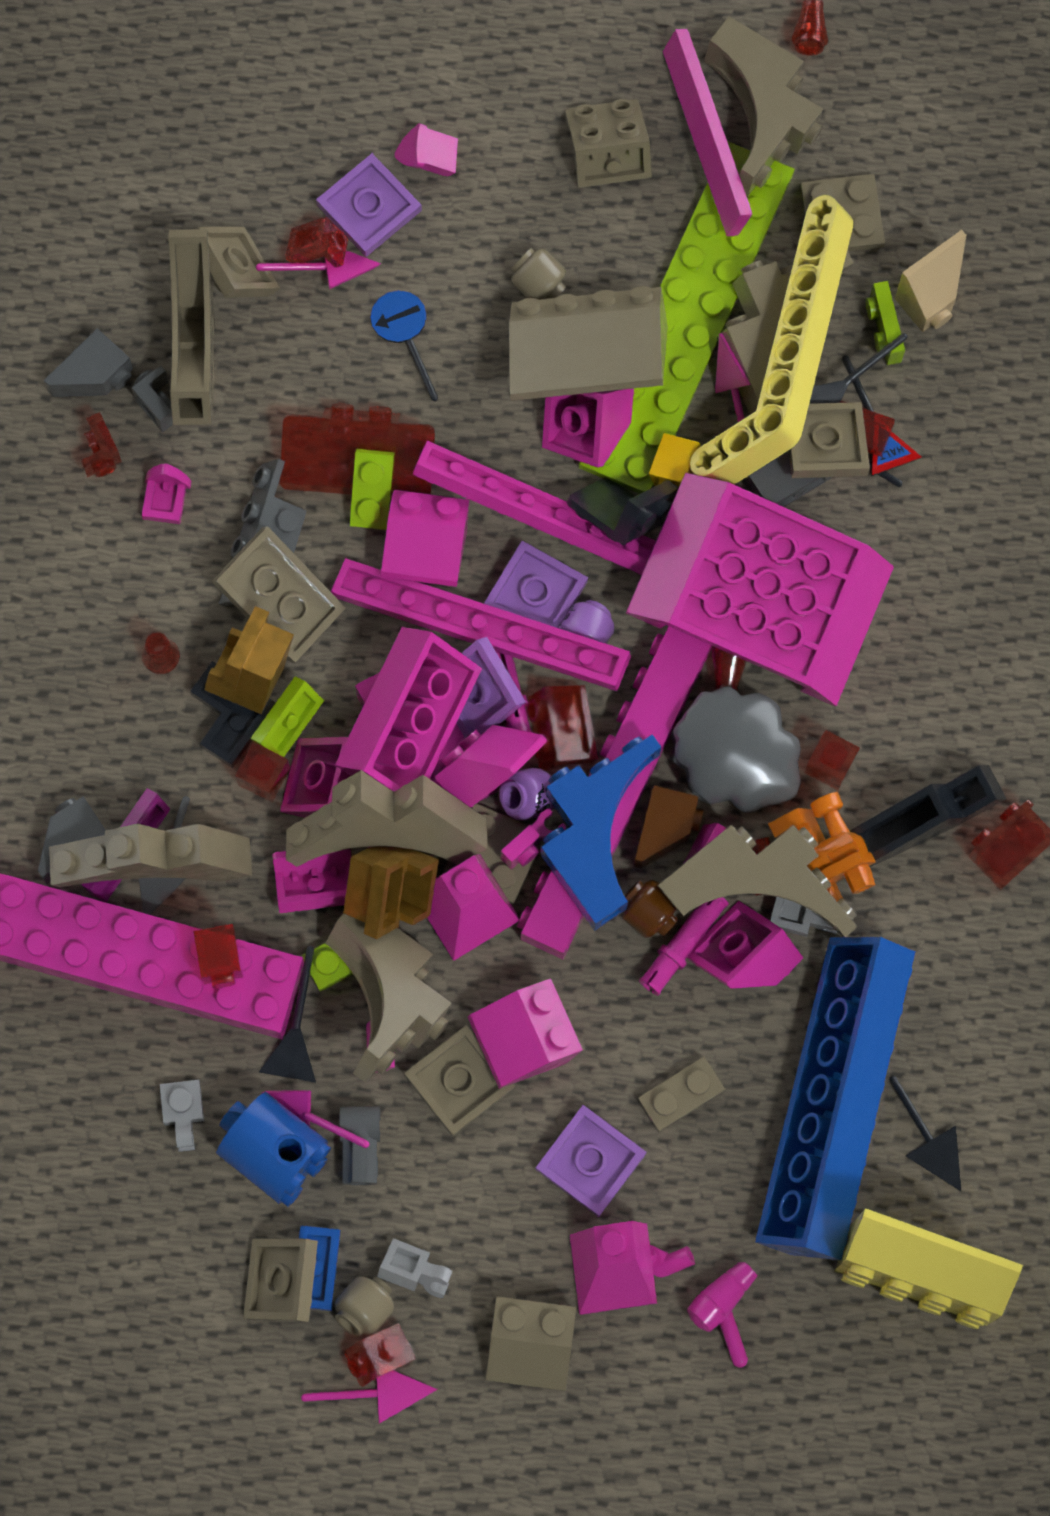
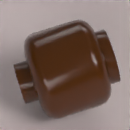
[621,880,678,938]

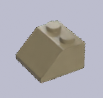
[486,1296,577,1391]

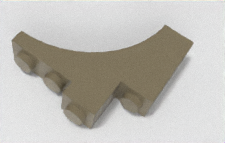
[704,16,823,197]
[168,229,215,425]
[717,250,854,415]
[286,770,487,867]
[49,824,252,887]
[657,825,857,937]
[325,914,452,1083]

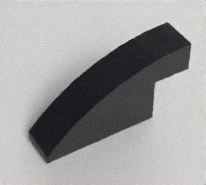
[850,765,1007,867]

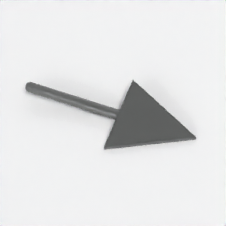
[139,796,190,915]

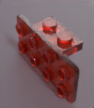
[280,403,435,498]

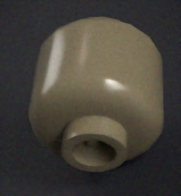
[510,248,566,300]
[335,1276,394,1337]

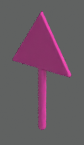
[256,242,381,289]
[715,333,751,422]
[262,1090,369,1148]
[301,1363,438,1424]

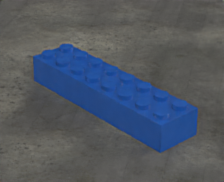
[755,937,915,1260]

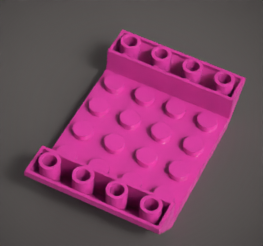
[626,473,894,707]

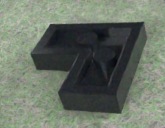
[190,661,276,768]

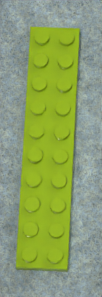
[579,141,795,494]

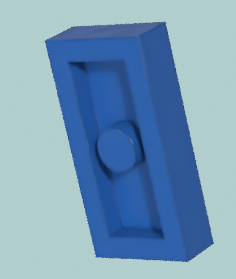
[299,1225,341,1311]

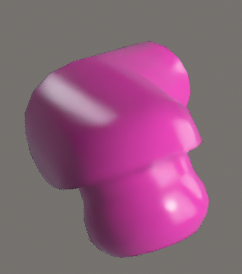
[650,1245,695,1278]

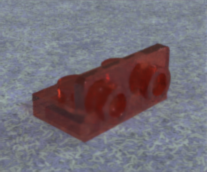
[527,685,598,770]
[969,799,1050,891]

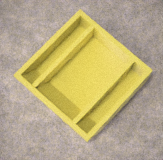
[835,1208,1023,1329]

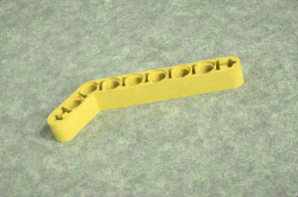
[690,195,853,485]

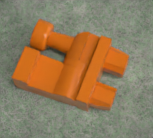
[768,792,876,902]

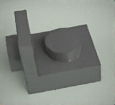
[132,366,173,433]

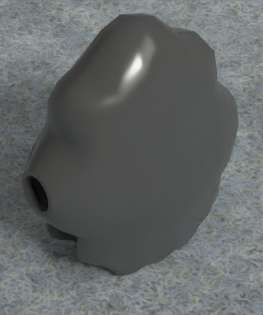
[671,686,801,813]

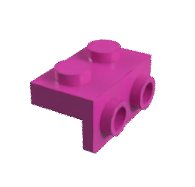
[272,849,352,913]

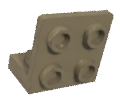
[566,99,652,188]

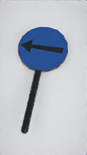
[370,290,438,402]

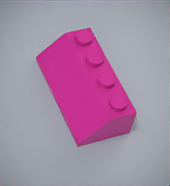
[335,627,482,792]

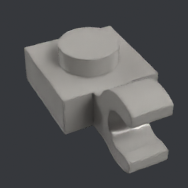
[770,897,837,937]
[160,1080,204,1152]
[377,1238,453,1298]

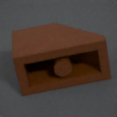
[634,785,704,868]

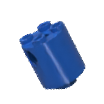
[216,1092,331,1207]

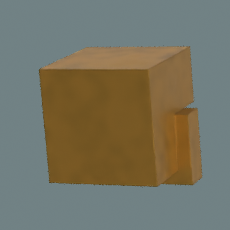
[204,606,294,714]
[343,846,439,939]

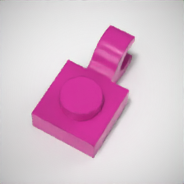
[500,809,566,870]

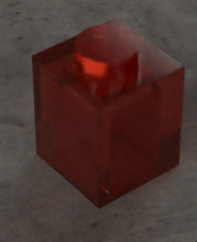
[804,730,860,791]
[235,742,290,803]
[193,924,243,988]

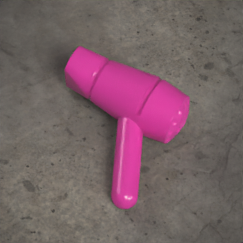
[687,1262,758,1368]

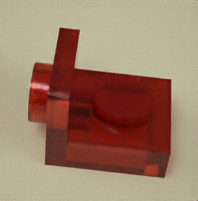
[285,216,348,268]
[81,412,122,478]

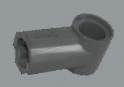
[340,1106,381,1185]

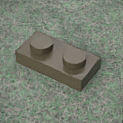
[637,1056,726,1133]

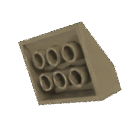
[509,286,668,401]

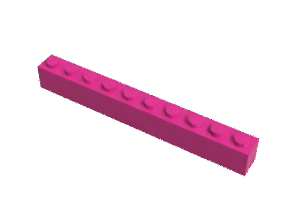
[517,627,713,960]

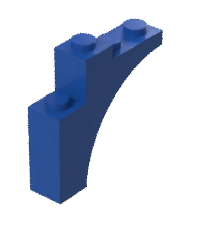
[541,734,661,931]

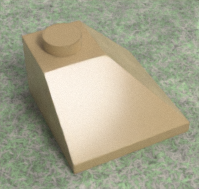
[895,230,966,332]

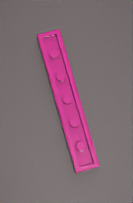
[663,29,753,236]

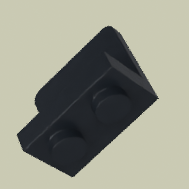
[567,478,679,545]

